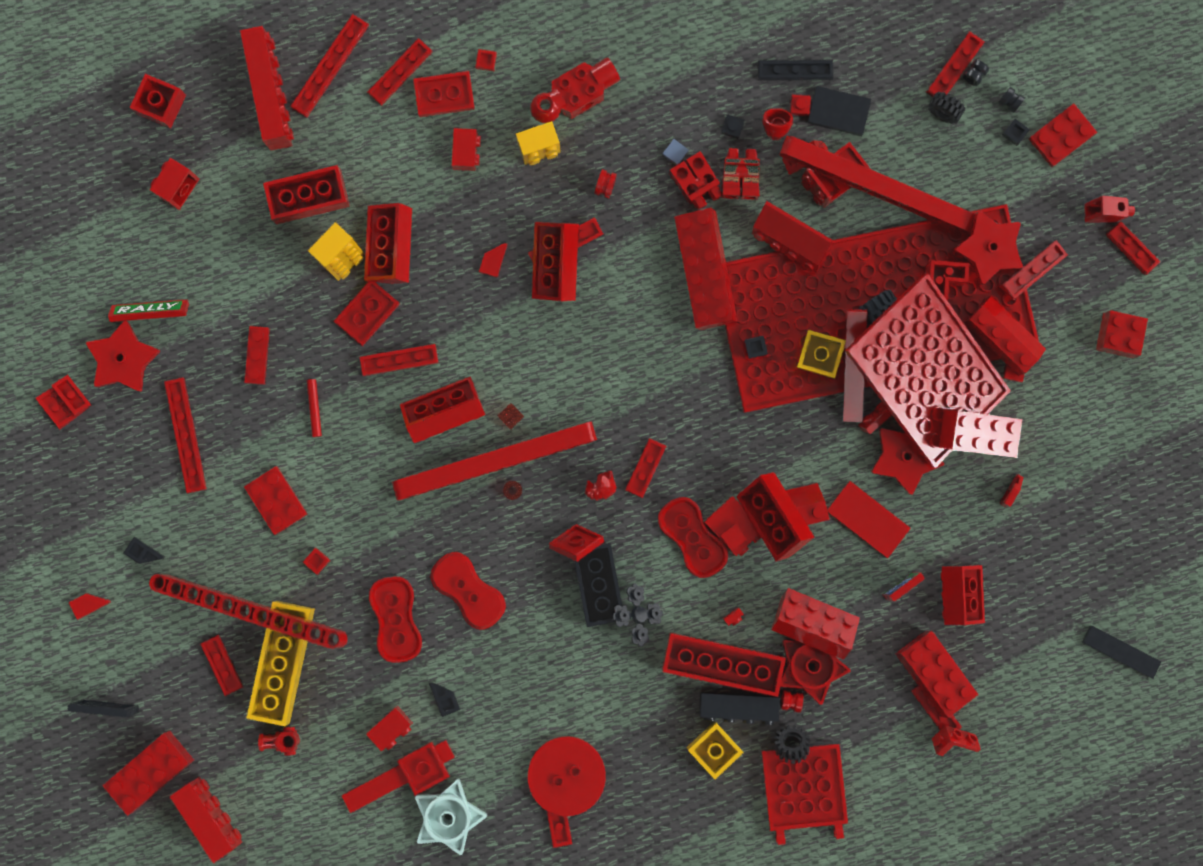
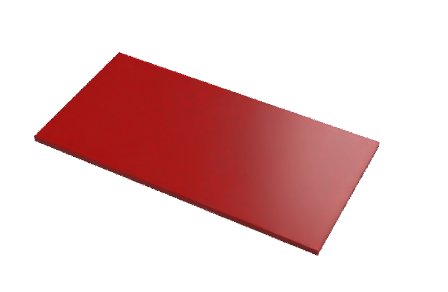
[725,204,1039,413]

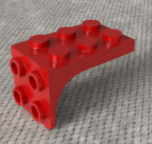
[801,142,871,209]

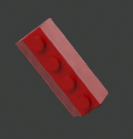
[752,201,833,273]
[364,203,412,284]
[532,222,579,301]
[964,296,1046,376]
[400,376,485,443]

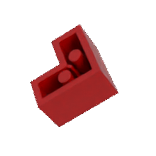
[925,260,970,300]

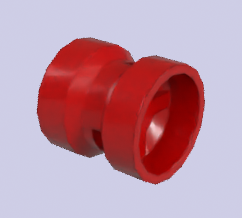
[780,690,804,713]

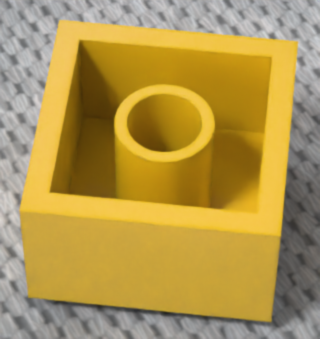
[516,121,560,165]
[797,330,846,379]
[687,721,744,779]

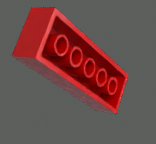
[240,26,294,151]
[674,207,738,330]
[662,632,786,697]

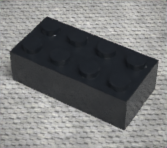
[575,543,623,627]

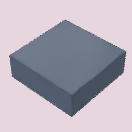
[662,139,689,166]

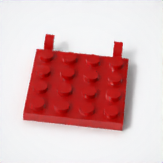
[761,744,848,845]

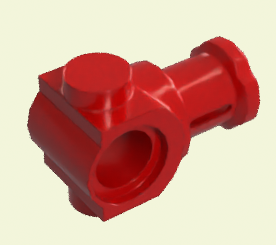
[258,726,300,756]

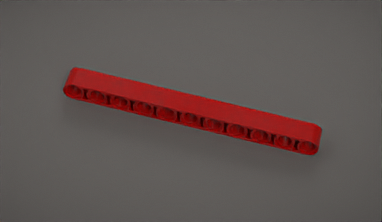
[779,136,975,234]
[391,422,597,501]
[149,574,348,649]

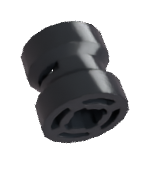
[963,59,989,86]
[999,87,1026,113]

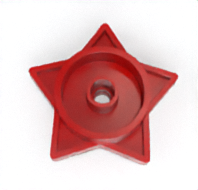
[953,211,1023,284]
[86,321,160,392]
[871,428,944,495]
[780,640,851,705]

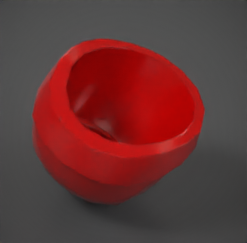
[762,108,793,140]

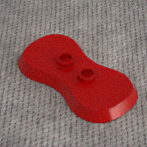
[658,497,728,578]
[430,552,506,630]
[369,576,422,663]

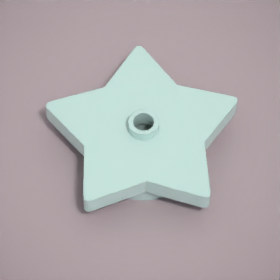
[415,779,487,855]

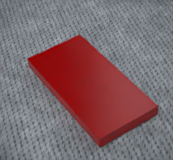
[827,481,911,558]

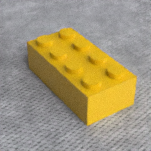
[308,222,364,281]

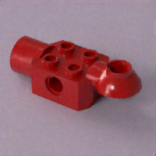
[530,57,620,123]

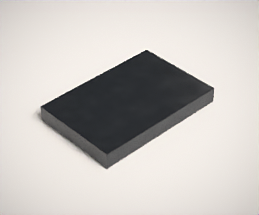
[807,86,871,136]
[67,699,139,718]

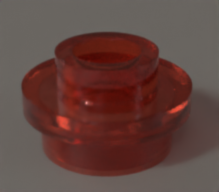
[503,481,522,500]

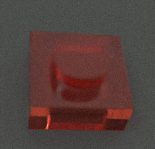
[497,403,524,430]

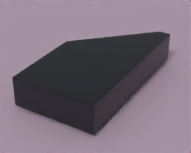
[123,537,165,564]
[429,682,460,717]

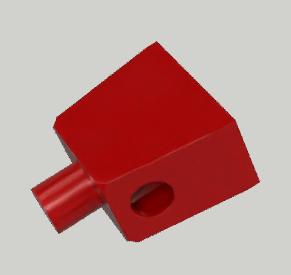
[1084,196,1135,222]

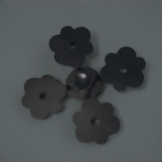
[612,583,663,647]

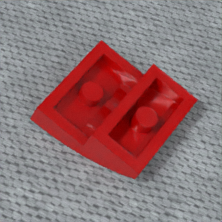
[35,375,91,430]

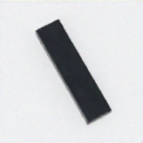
[758,60,834,81]
[1082,625,1161,679]

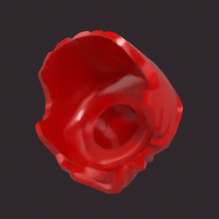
[585,471,617,501]

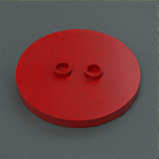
[528,736,606,816]

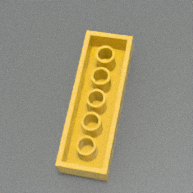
[247,601,315,726]

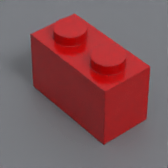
[452,128,481,171]
[366,706,413,752]

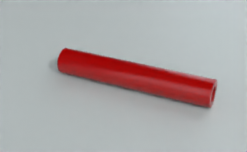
[307,379,322,437]

